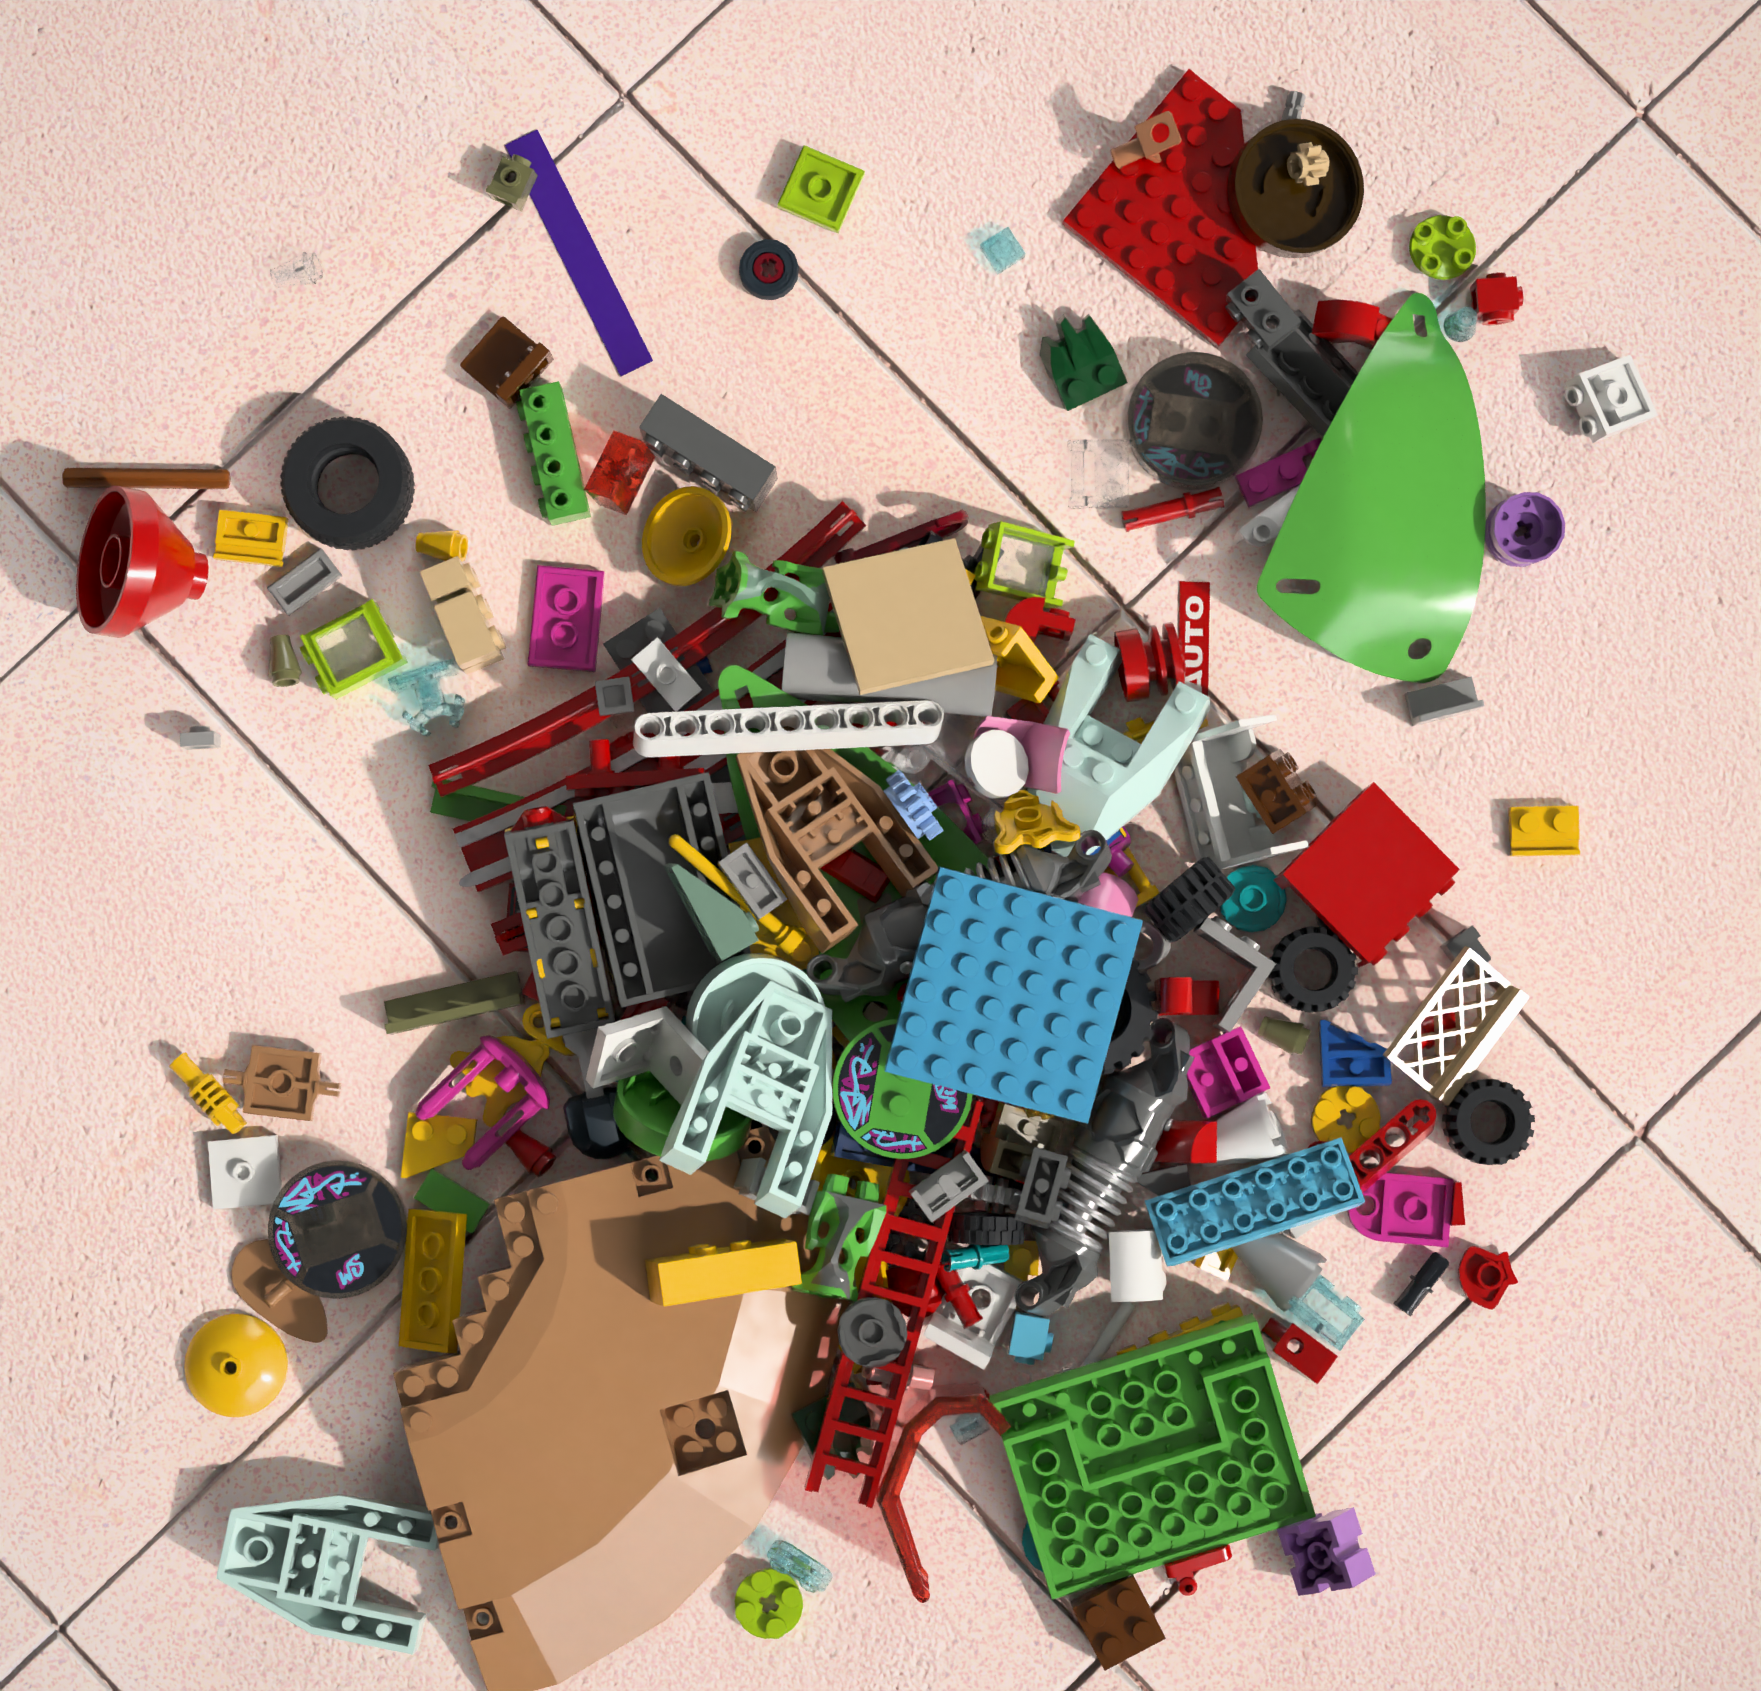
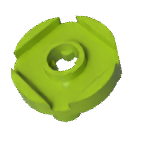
[734,1567,803,1639]

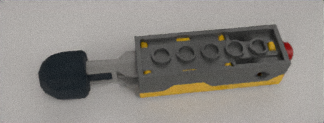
[504,806,632,1159]

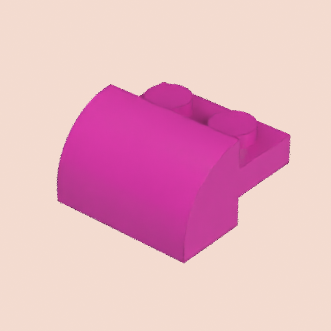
[1187,1026,1270,1119]

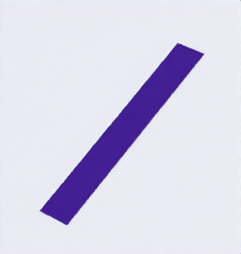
[505,129,653,377]

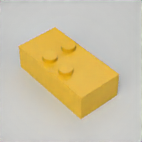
[645,1238,802,1307]

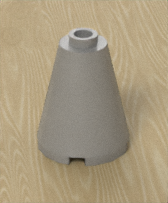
[1231,1232,1327,1312]

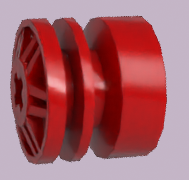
[1114,622,1186,702]

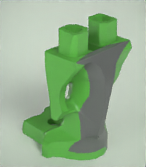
[792,1174,886,1302]

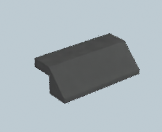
[1246,309,1359,438]

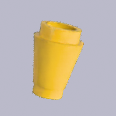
[415,530,468,561]

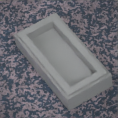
[267,548,342,616]

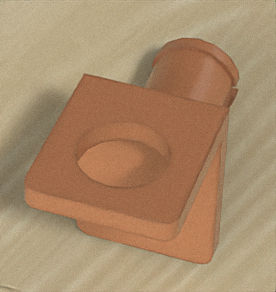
[1110,111,1181,169]

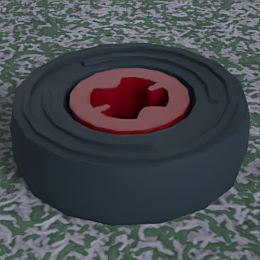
[739,239,799,300]

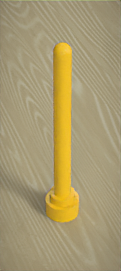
[668,834,806,955]

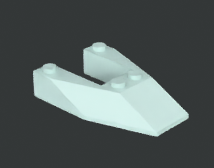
[1027,634,1211,857]
[659,981,832,1218]
[216,1495,446,1655]

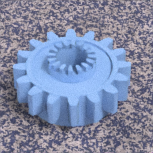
[884,769,943,841]

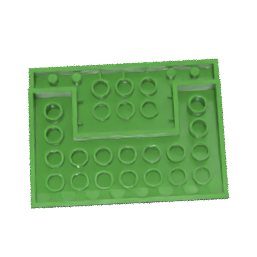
[989,1313,1316,1600]

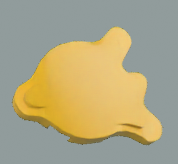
[994,790,1081,854]
[450,1036,550,1127]

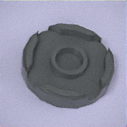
[837,1296,907,1368]

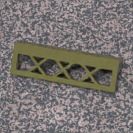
[384,971,525,1035]

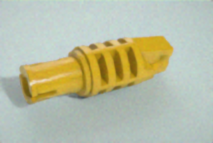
[169,1052,247,1134]

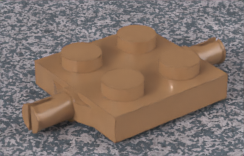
[223,1045,341,1121]

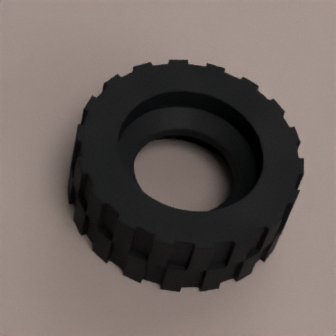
[948,1212,1024,1245]

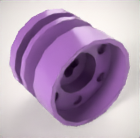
[1485,492,1565,567]

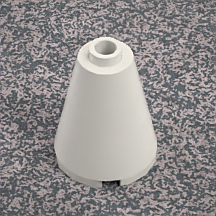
[1202,1092,1289,1167]

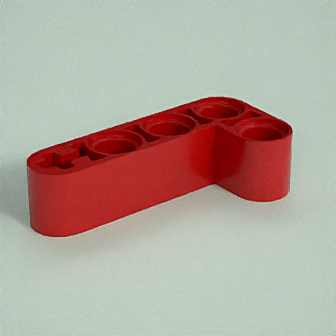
[1154,977,1220,1015]
[1308,1099,1436,1193]

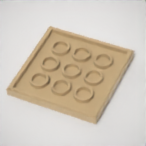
[822,538,994,695]

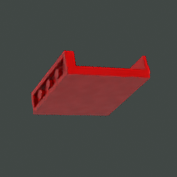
[1273,782,1460,968]

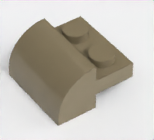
[980,1102,1064,1182]

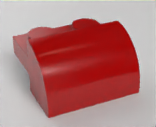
[1005,597,1076,643]

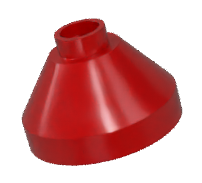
[76,486,209,638]

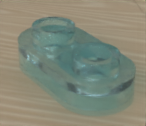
[767,1540,833,1593]

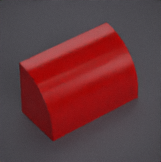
[1154,1120,1217,1163]

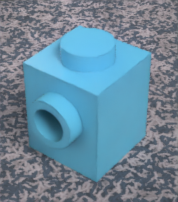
[1008,1311,1054,1365]

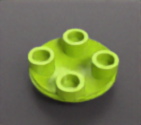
[1409,215,1476,280]

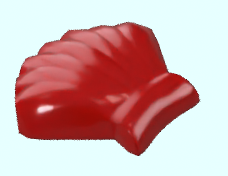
[1458,1246,1518,1310]

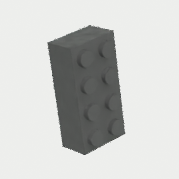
[639,394,778,512]

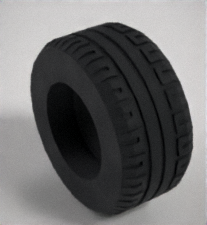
[280,416,415,551]

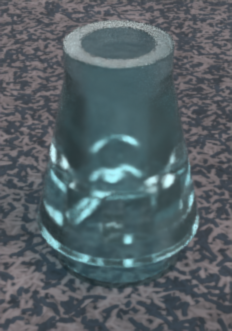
[1444,307,1477,342]

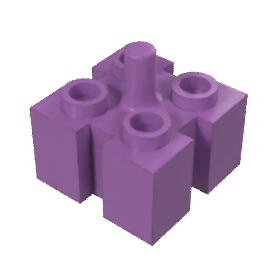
[1277,1507,1376,1596]

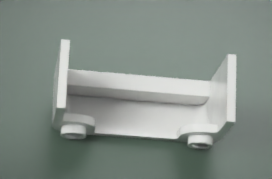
[1174,714,1309,870]

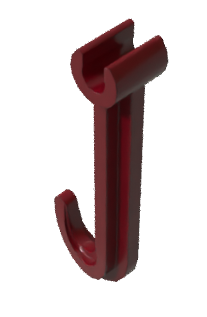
[834,509,969,564]

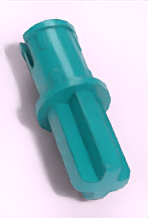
[941,1244,1009,1272]

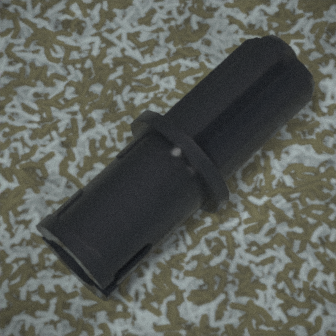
[1393,1252,1449,1317]

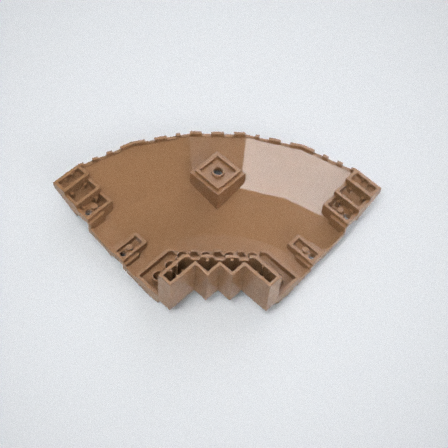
[393,1115,852,1691]

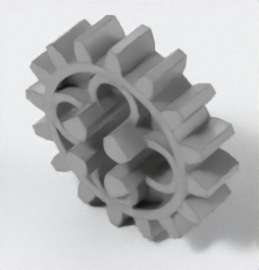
[965,1175,1015,1214]

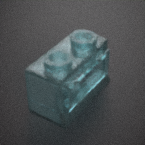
[1287,1274,1365,1351]

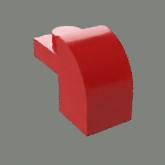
[1312,299,1392,350]

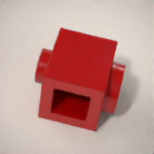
[1470,272,1524,326]

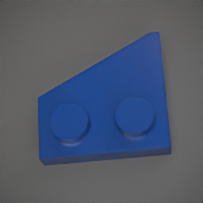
[1318,1020,1392,1087]

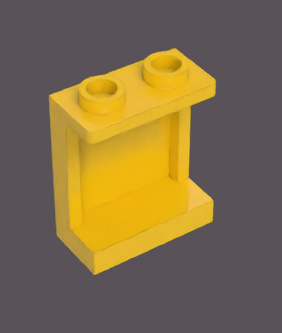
[980,616,1059,703]

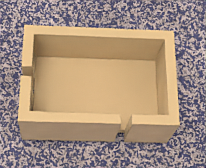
[420,556,506,674]

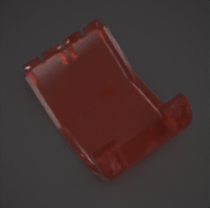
[876,1382,1011,1603]

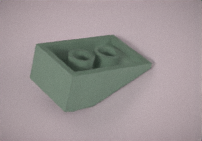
[663,863,759,961]

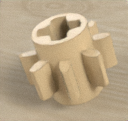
[1287,142,1329,186]

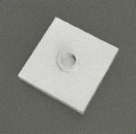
[208,1135,283,1210]

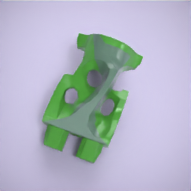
[708,551,840,636]

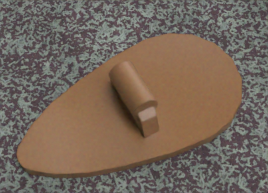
[231,1239,328,1343]

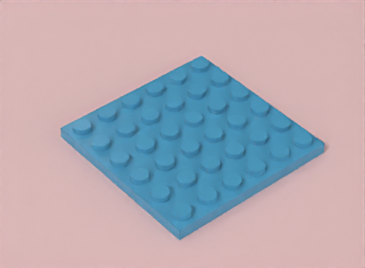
[884,866,1143,1124]

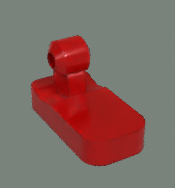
[1163,1544,1233,1596]

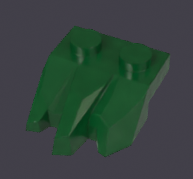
[1039,314,1128,411]
[791,1382,874,1481]

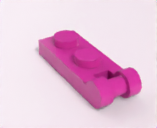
[1235,437,1322,508]

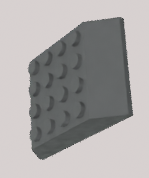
[573,772,751,1008]

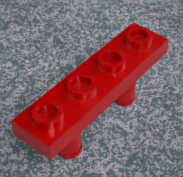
[566,739,705,797]

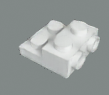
[1565,354,1658,444]

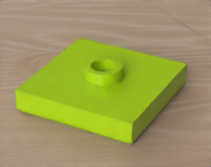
[777,145,865,234]

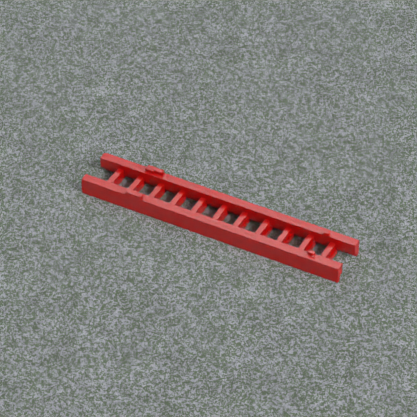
[804,1099,983,1509]

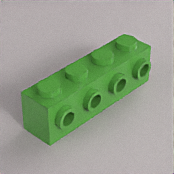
[516,381,591,526]

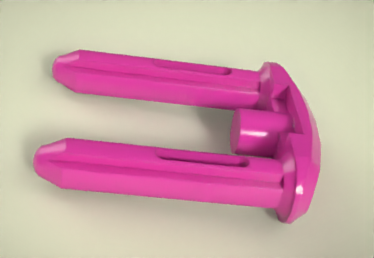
[415,1035,550,1170]

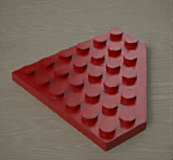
[1062,69,1258,349]

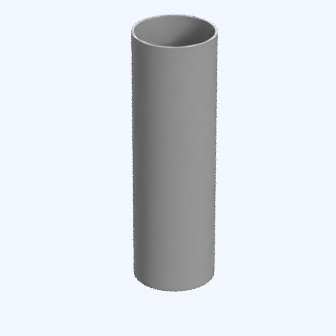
[782,632,997,717]

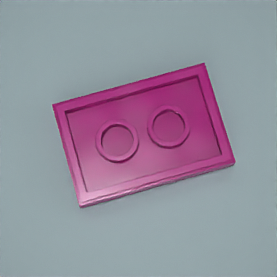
[528,565,605,673]

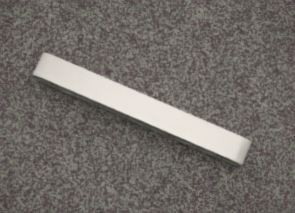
[633,700,944,757]

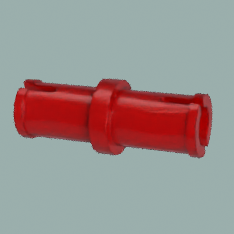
[936,1262,983,1329]

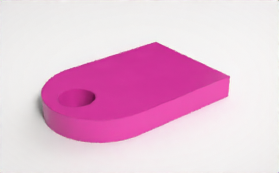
[1347,1173,1454,1247]

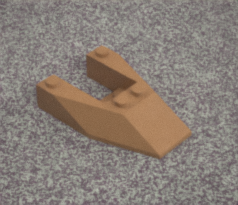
[735,726,938,953]

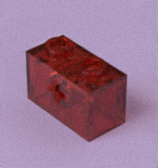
[584,430,656,515]

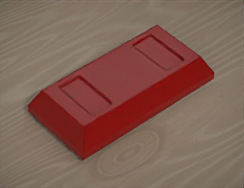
[820,848,890,904]

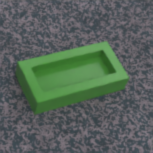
[414,1168,491,1234]

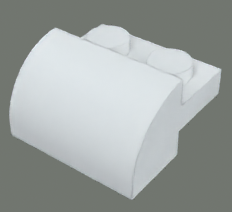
[1109,1228,1166,1302]

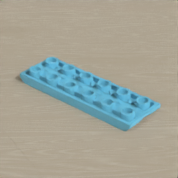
[1145,1137,1365,1266]

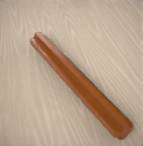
[62,468,231,489]

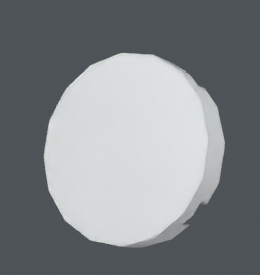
[964,730,1029,799]

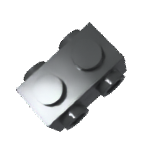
[1225,269,1302,352]
[1010,1147,1072,1229]

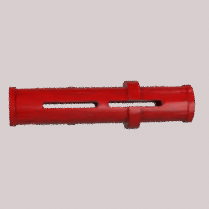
[1121,487,1225,532]

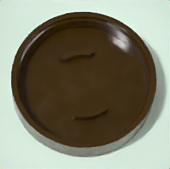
[1227,119,1364,258]

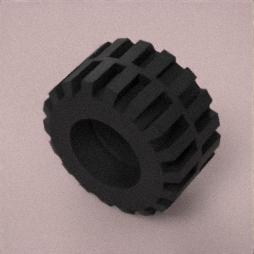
[1143,857,1235,943]
[1268,926,1358,1013]
[1442,1079,1535,1166]

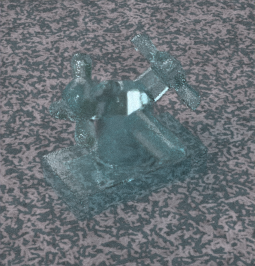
[387,658,465,737]

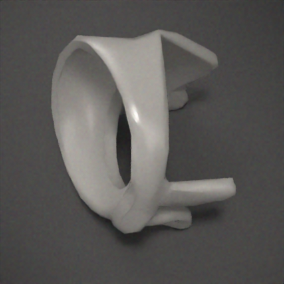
[1137,921,1171,973]

